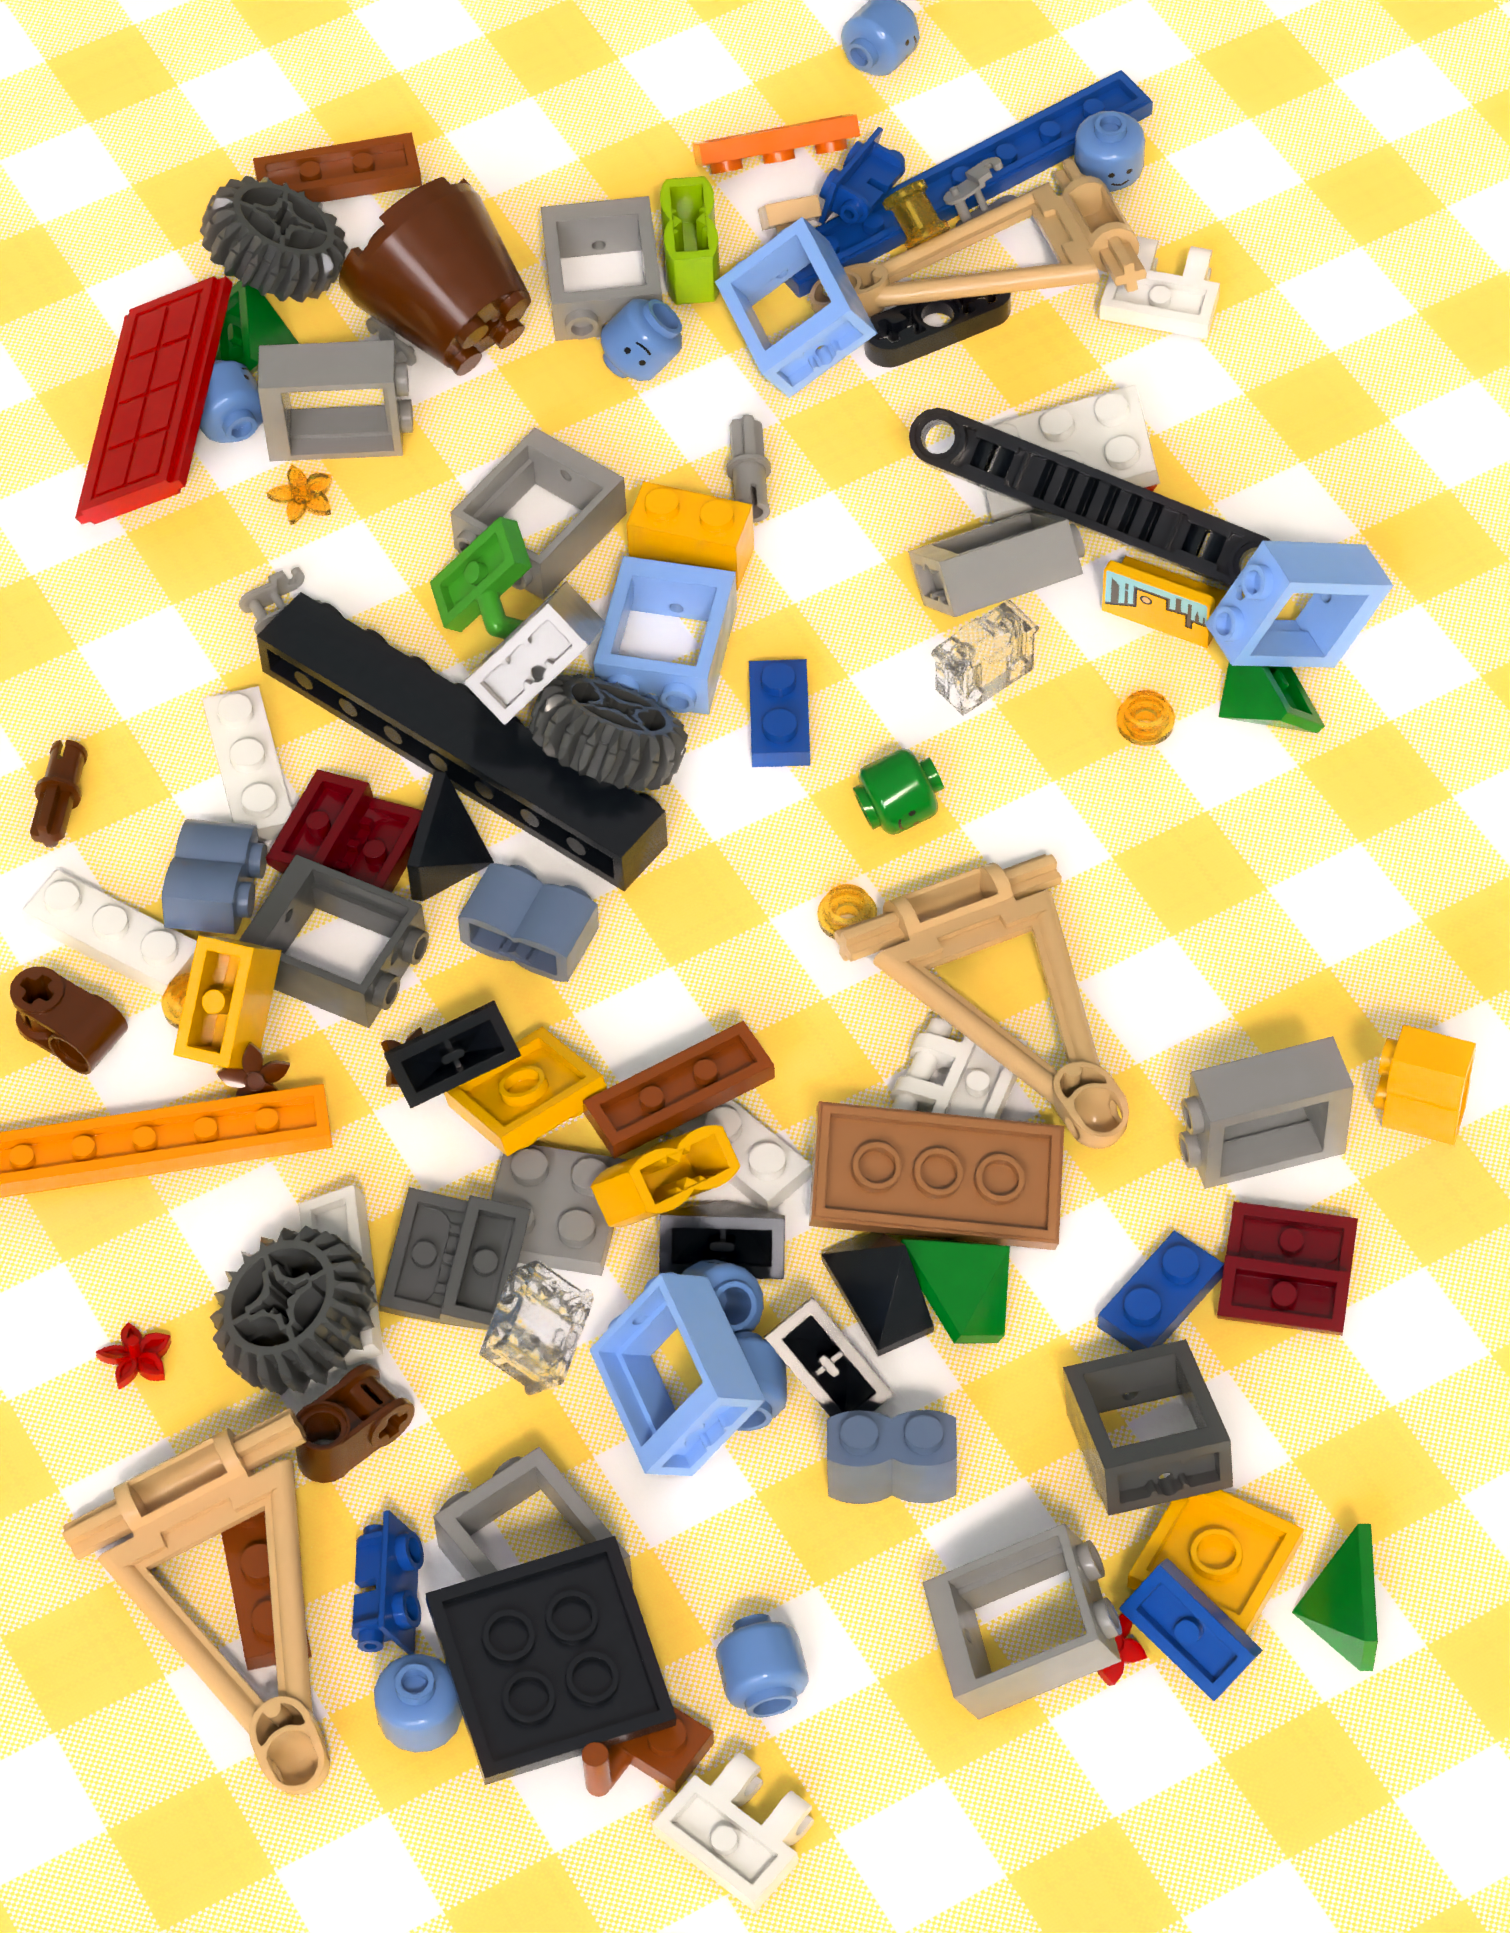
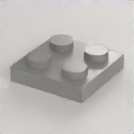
[491,1144,627,1276]

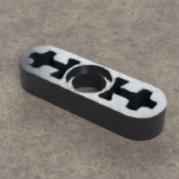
[864,293,1011,368]

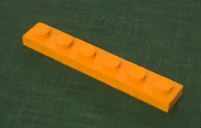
[0,1084,333,1198]

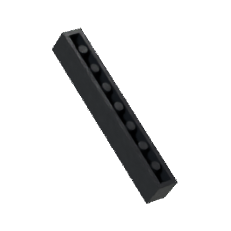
[256,592,668,892]

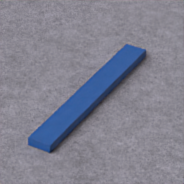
[784,70,1153,298]

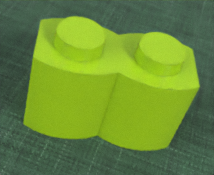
[660,176,720,305]

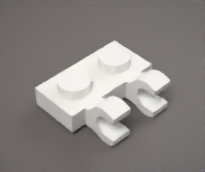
[1100,236,1220,339]
[651,1752,814,1913]

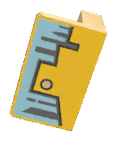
[1102,556,1227,648]

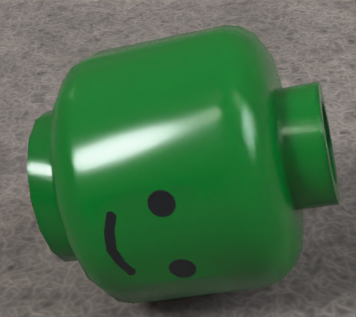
[852,748,944,835]

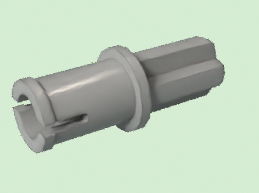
[726,414,771,523]

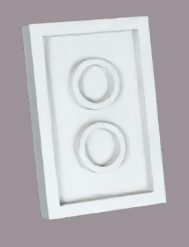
[986,384,1160,522]

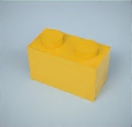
[626,481,754,590]
[173,935,282,1069]

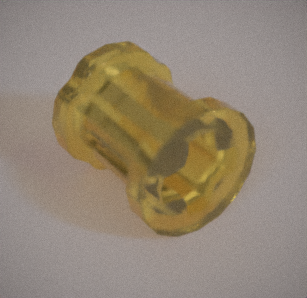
[882,179,950,250]

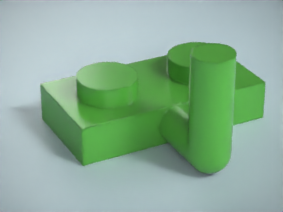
[430,516,532,639]

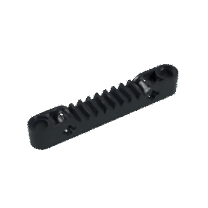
[909,408,1272,593]

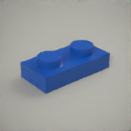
[749,659,810,768]
[1097,1230,1224,1351]
[1119,1558,1263,1701]

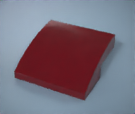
[265,769,423,893]
[1217,1201,1358,1336]

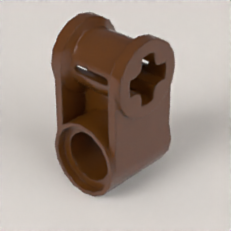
[10,967,128,1075]
[296,1363,415,1483]

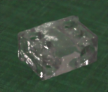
[931,600,1039,716]
[479,1260,594,1395]

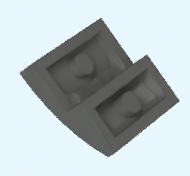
[379,1187,531,1331]

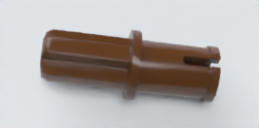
[30,740,88,848]

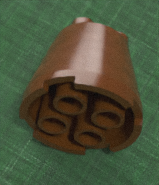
[339,176,531,376]

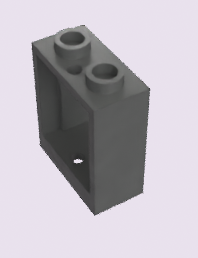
[239,855,429,1028]
[1063,1339,1233,1516]

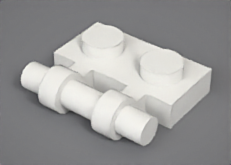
[890,1017,1028,1119]

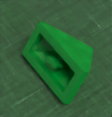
[215,281,299,374]
[1218,662,1325,734]
[900,1239,1010,1344]
[1292,1524,1378,1671]

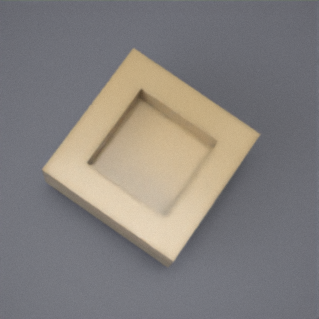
[758,194,822,234]

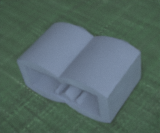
[161,819,267,935]
[458,863,599,982]
[827,1410,957,1504]

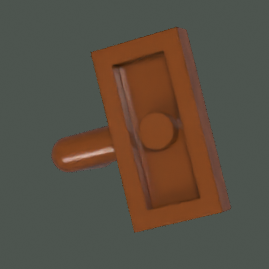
[582,1706,714,1797]

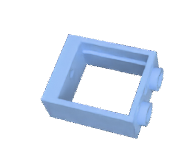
[715,217,878,398]
[1205,540,1394,668]
[593,556,737,715]
[589,1272,765,1476]

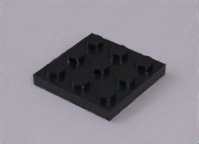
[425,1536,677,1785]

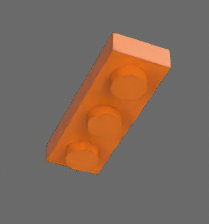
[692,114,860,174]

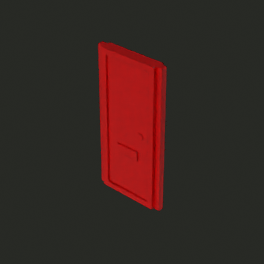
[75,276,233,525]

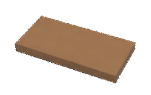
[809,1101,1064,1250]

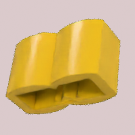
[1373,1024,1476,1145]
[590,1125,740,1227]

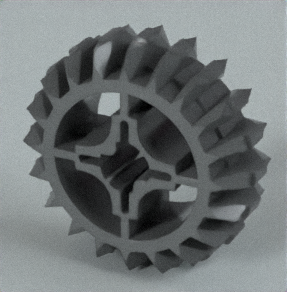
[199,176,348,303]
[528,674,688,791]
[210,1226,379,1396]

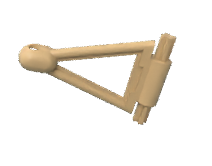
[809,158,1147,318]
[834,854,1129,1149]
[62,1408,330,1795]

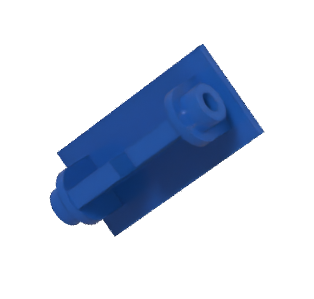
[818,127,905,224]
[351,1510,424,1655]

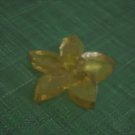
[266,465,332,526]

